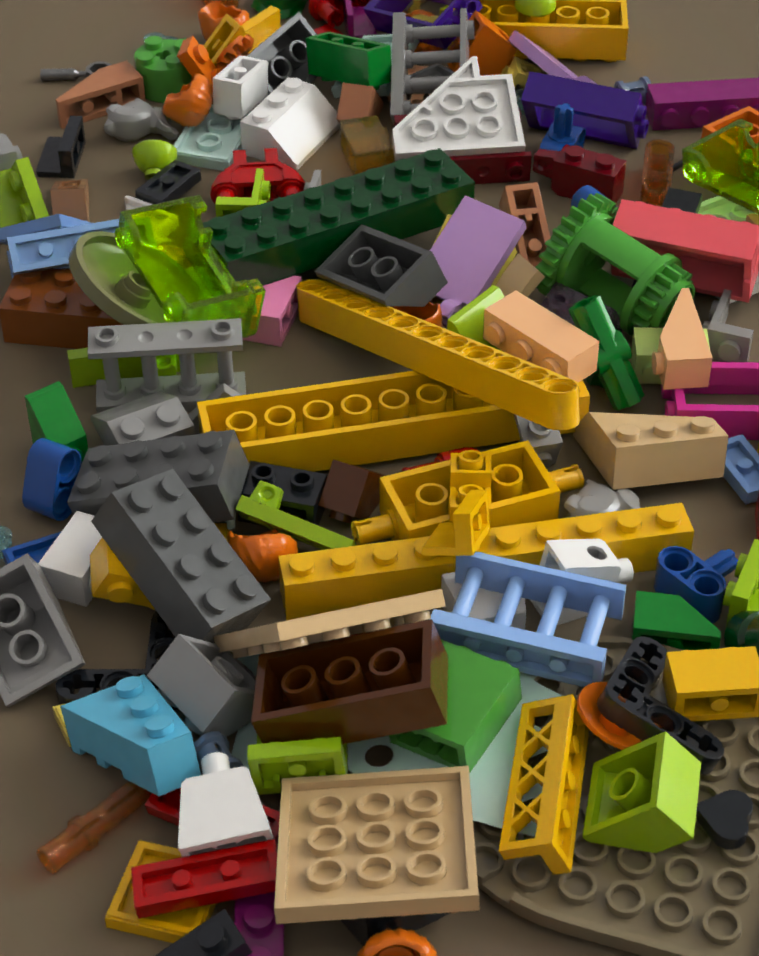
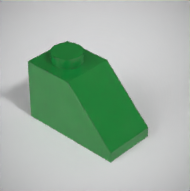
[25,381,88,461]
[631,590,721,650]

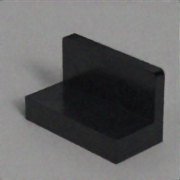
[36,116,86,178]

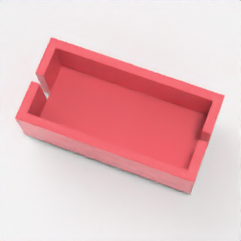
[611,199,759,303]

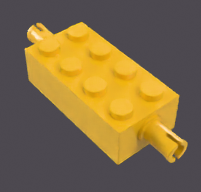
[351,440,584,545]

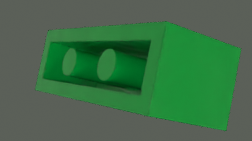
[306,32,391,90]

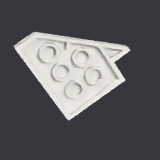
[392,56,525,162]

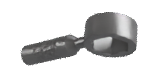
[40,61,111,81]

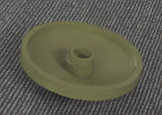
[69,231,206,325]

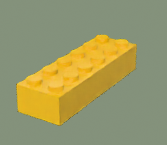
[448,0,629,62]

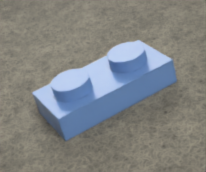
[724,434,759,505]

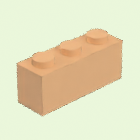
[483,290,600,383]

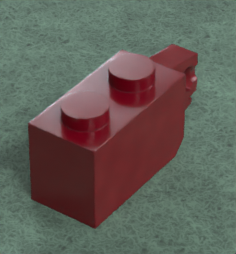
[533,144,627,203]

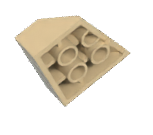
[573,412,728,490]

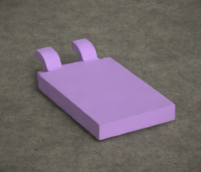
[508,30,597,84]
[430,195,527,327]

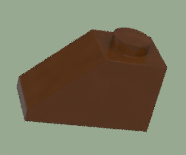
[318,459,387,524]

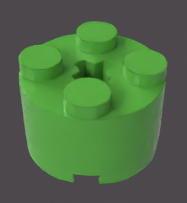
[134,36,192,103]

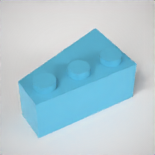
[60,674,201,796]

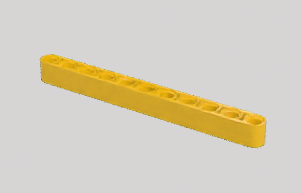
[296,279,580,431]

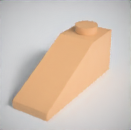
[652,288,713,390]

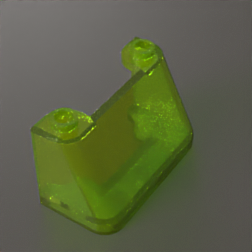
[682,118,759,214]
[115,195,266,338]

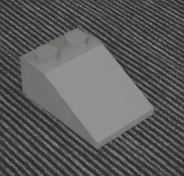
[0,553,85,708]

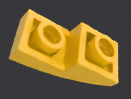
[449,450,492,523]

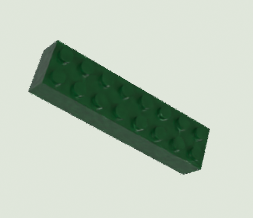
[196,148,475,297]

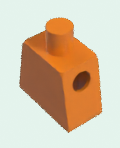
[447,10,518,76]

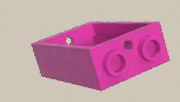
[661,362,759,440]

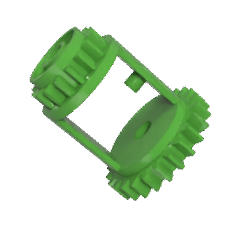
[535,193,695,336]

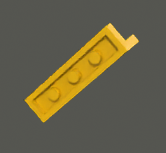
[498,694,589,875]

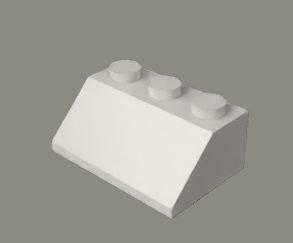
[240,77,341,171]

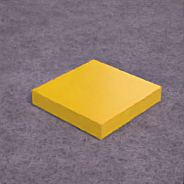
[105,840,216,943]

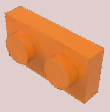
[177,35,222,104]

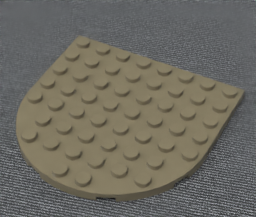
[473,636,759,956]

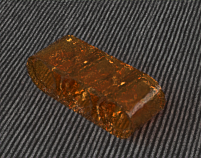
[640,139,675,207]

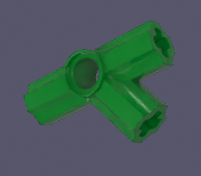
[568,295,645,411]

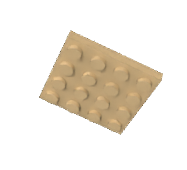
[214,589,446,659]
[274,766,480,924]

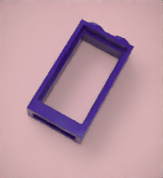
[363,0,483,49]
[521,71,649,149]

